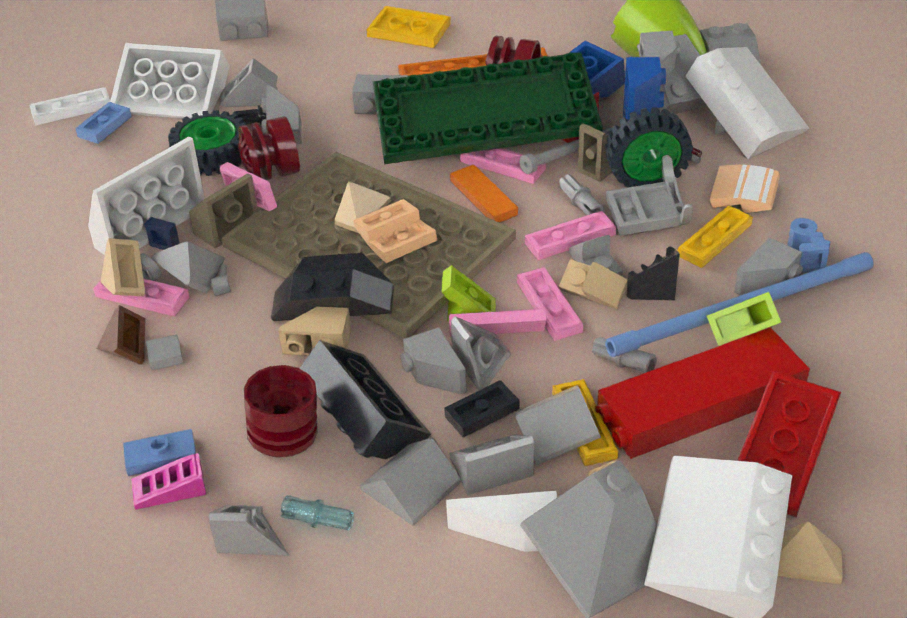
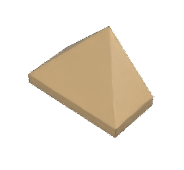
[335,181,391,233]
[101,238,146,297]
[778,521,842,584]

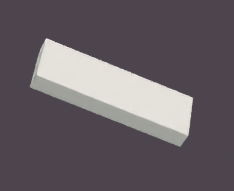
[29,87,110,126]

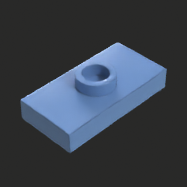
[123,429,196,476]

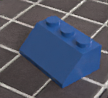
[622,57,666,120]

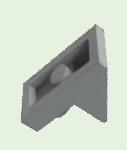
[569,235,623,277]

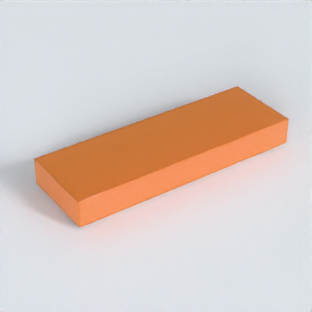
[450,164,518,223]

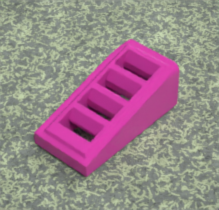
[131,453,206,510]

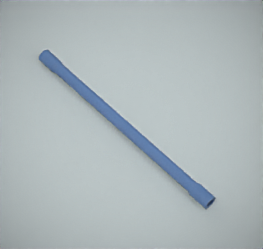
[605,252,874,357]

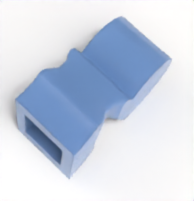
[787,218,831,273]

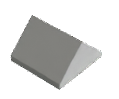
[515,385,601,465]
[449,434,534,495]
[360,438,461,526]

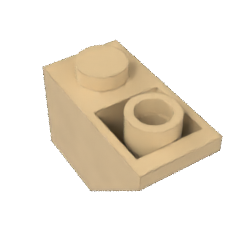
[279,306,351,355]

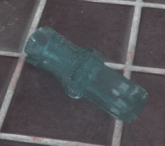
[281,495,354,530]

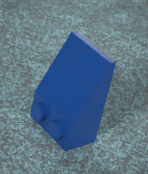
[570,41,625,98]

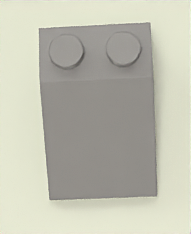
[637,34,708,114]

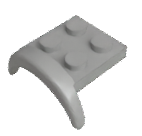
[606,155,693,236]

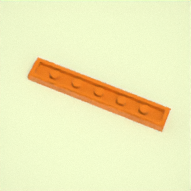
[398,47,548,76]

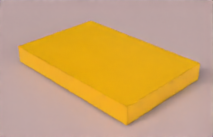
[366,6,451,48]

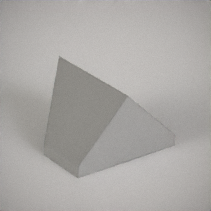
[151,241,225,294]
[451,316,511,390]
[209,505,289,556]

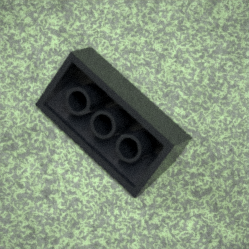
[300,340,431,460]

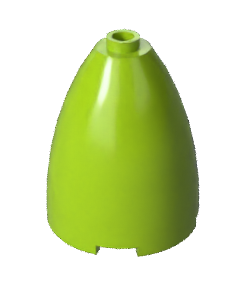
[610,0,707,57]

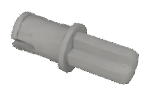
[559,174,604,215]
[592,337,657,373]

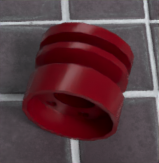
[486,35,541,65]
[238,116,300,180]
[244,365,318,458]

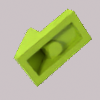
[442,265,496,322]
[707,292,782,346]

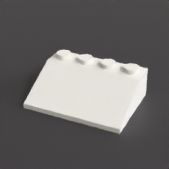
[110,43,230,119]
[685,47,809,159]
[88,137,205,255]
[644,456,792,618]

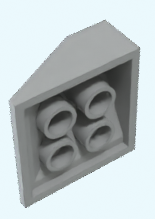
[520,460,657,618]

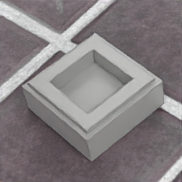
[146,334,183,370]

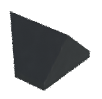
[626,246,680,301]

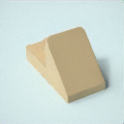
[559,259,628,309]

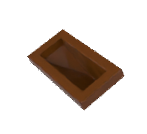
[96,305,146,365]

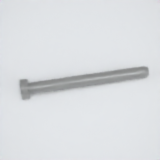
[519,127,613,174]

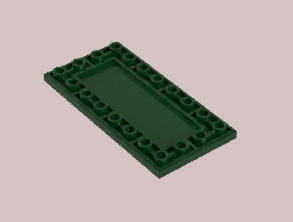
[372,52,603,165]

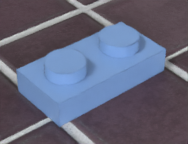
[75,102,132,144]

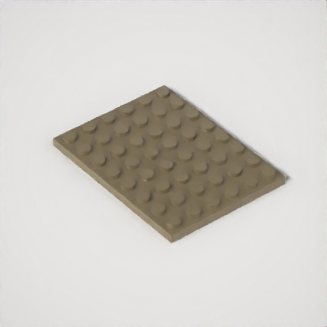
[222,152,516,338]

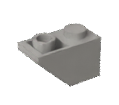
[262,86,302,144]

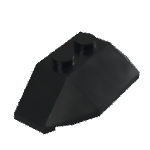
[271,252,394,321]

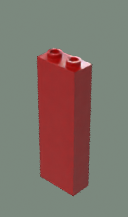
[595,327,810,459]

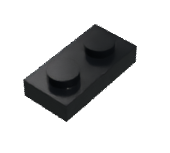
[444,380,520,438]

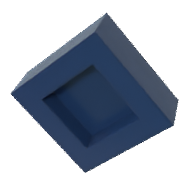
[144,217,180,250]

